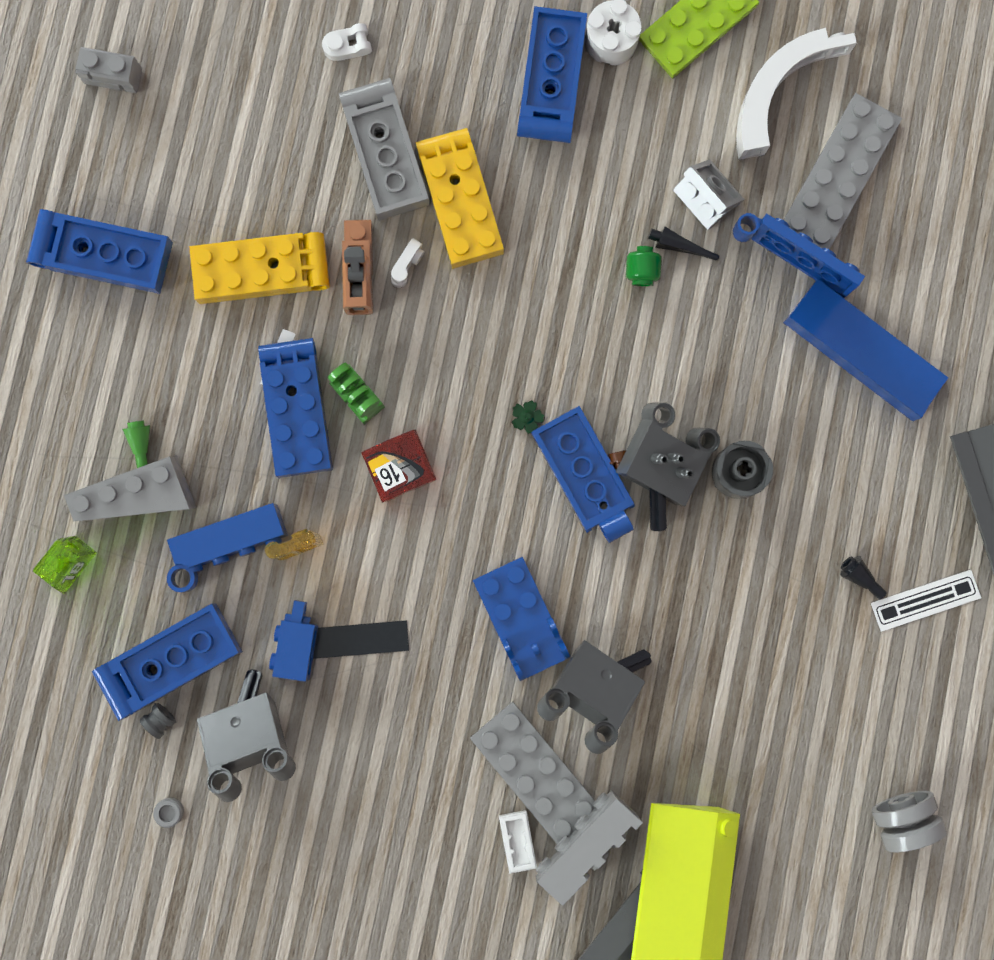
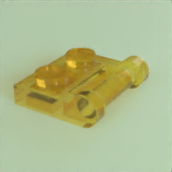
[265,529,324,560]

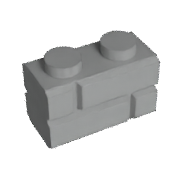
[76,47,142,93]

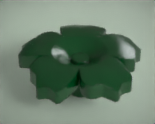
[511,400,544,434]

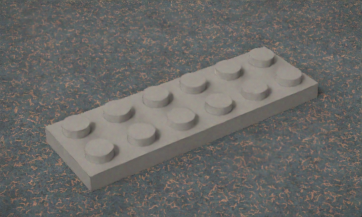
[784,93,902,249]
[470,701,595,844]

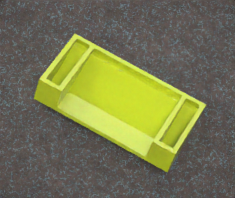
[631,803,740,960]

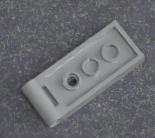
[338,78,430,221]

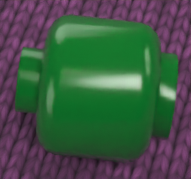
[626,246,662,287]

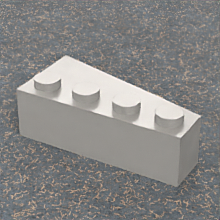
[64,456,196,521]
[536,790,643,906]

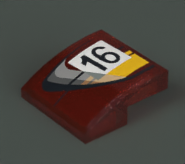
[361,430,437,503]

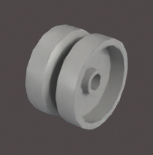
[872,791,947,853]

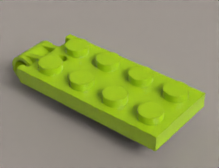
[639,0,759,79]

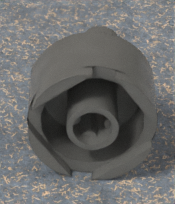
[712,441,773,499]

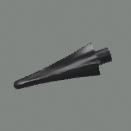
[648,226,719,260]

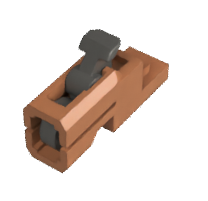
[342,220,373,315]

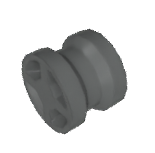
[140,703,176,739]

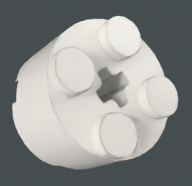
[585,0,641,66]

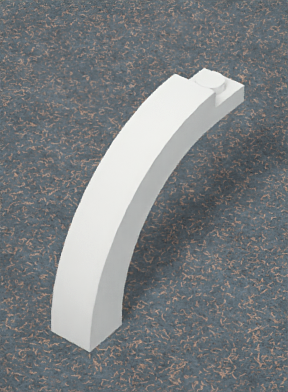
[736,28,857,160]

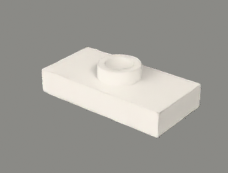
[499,810,537,874]

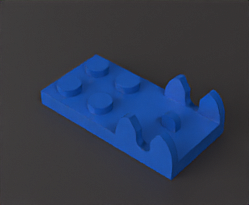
[473,557,570,681]

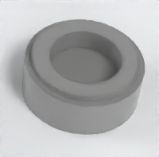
[153,798,184,828]

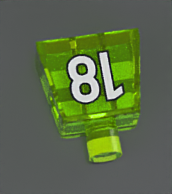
[33,536,97,594]

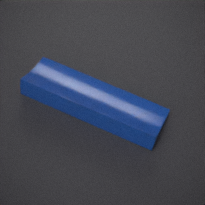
[783,279,948,422]

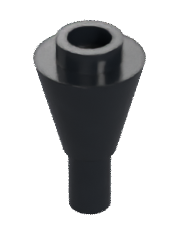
[840,556,887,600]

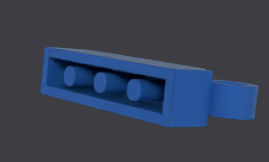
[167,503,288,592]

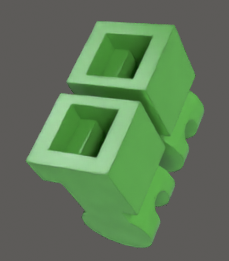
[328,362,385,424]

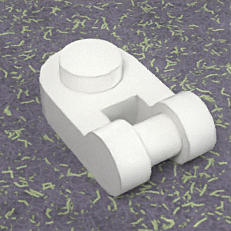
[322,23,372,61]
[391,238,424,288]

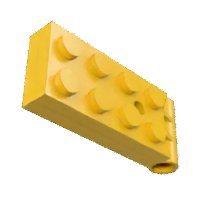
[415,128,504,269]
[189,232,330,304]

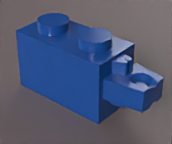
[269,600,318,682]

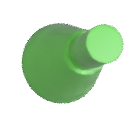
[122,420,150,468]

